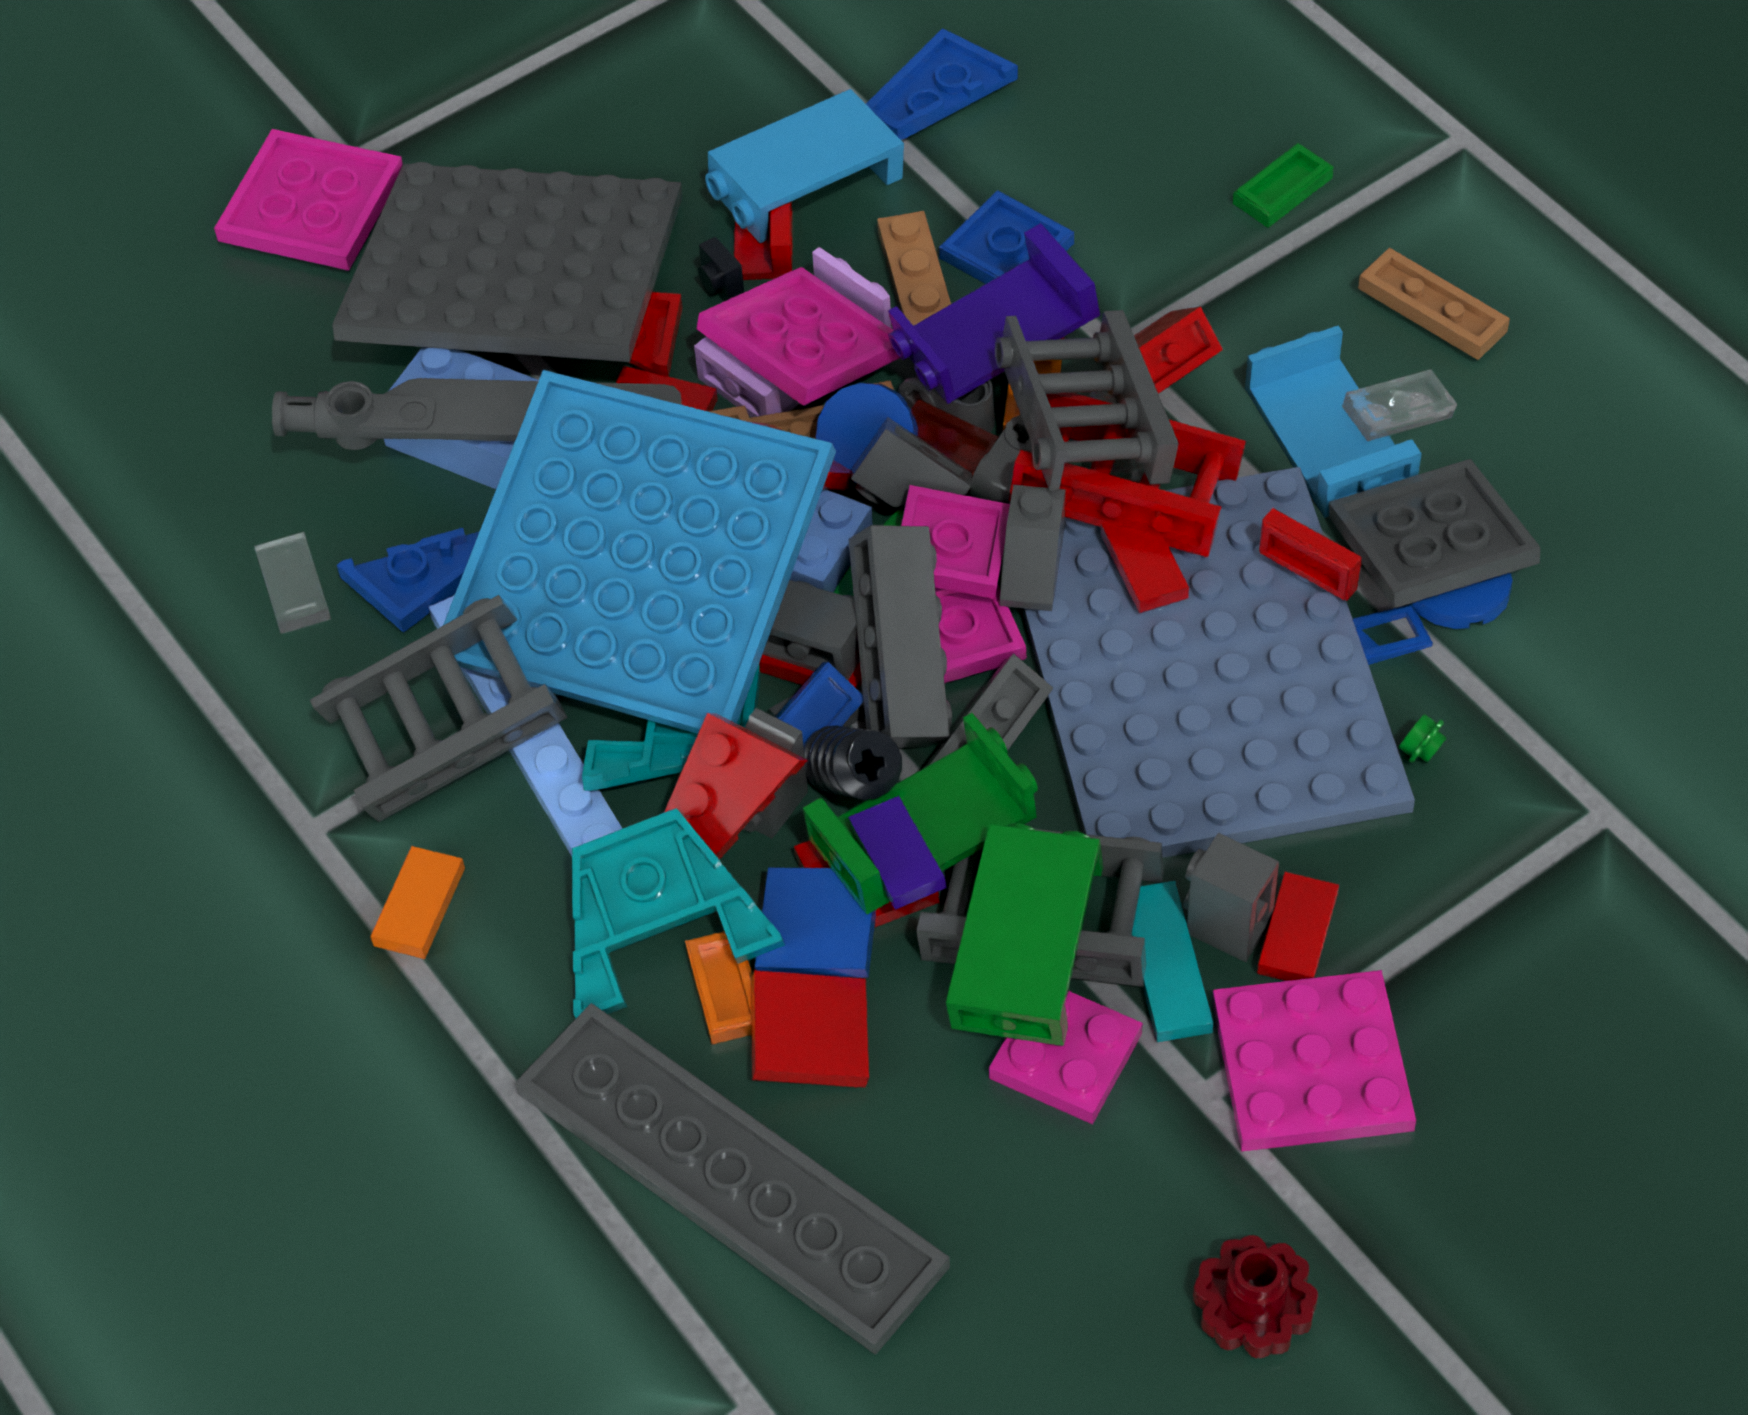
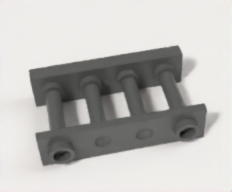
[995,310,1179,491]
[310,595,568,822]
[916,829,1164,987]

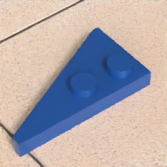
[337,528,480,633]

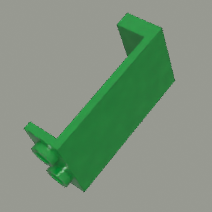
[803,713,1038,915]
[946,823,1103,1046]

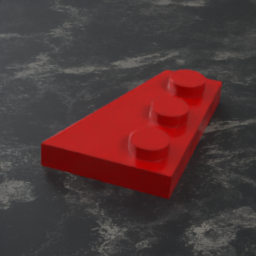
[664,713,808,860]

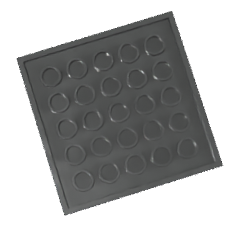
[332,162,682,362]

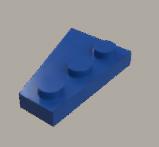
[866,28,1018,140]

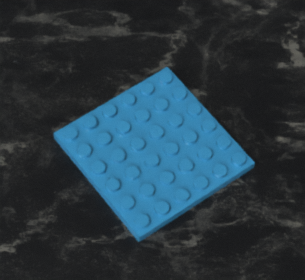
[443,370,836,734]

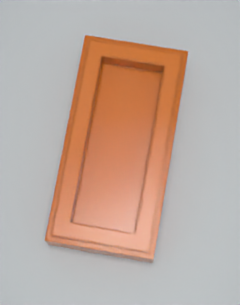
[370,846,465,959]
[685,931,753,1045]

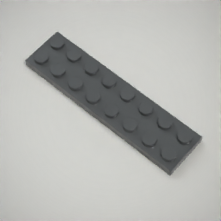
[515,1003,950,1355]

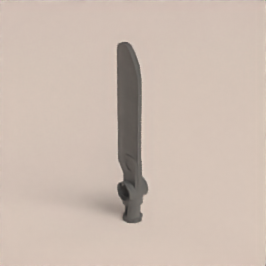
[272,378,682,450]

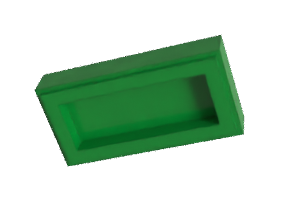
[1233,143,1334,228]

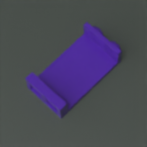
[888,223,1100,404]

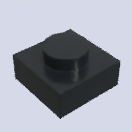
[698,237,744,301]

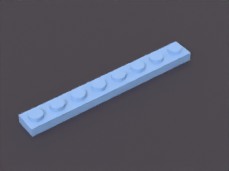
[429,595,622,856]

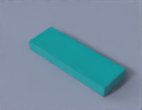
[1132,881,1213,1042]

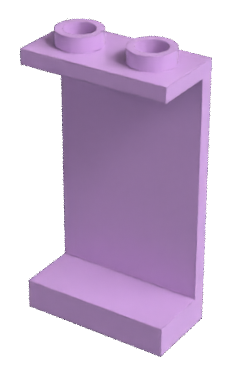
[694,247,891,417]

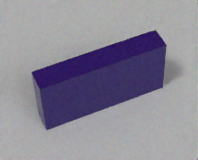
[848,796,946,910]

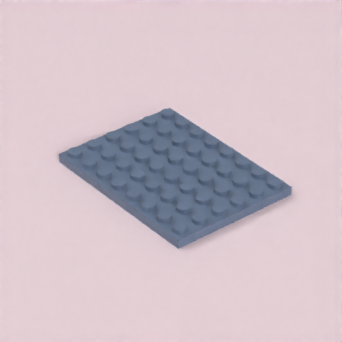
[1004,467,1415,858]

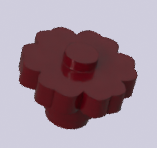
[1193,1235,1318,1359]

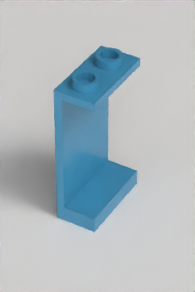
[705,89,904,243]
[1245,325,1422,518]

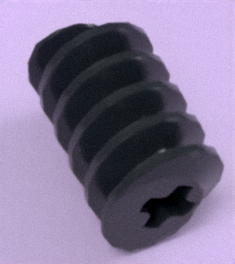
[804,725,902,800]

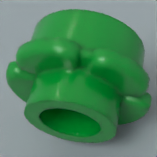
[1398,713,1447,763]

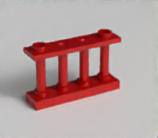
[1009,393,1246,557]

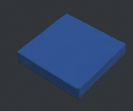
[939,190,1074,284]
[755,868,877,978]

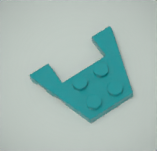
[582,665,761,791]
[572,808,785,1019]

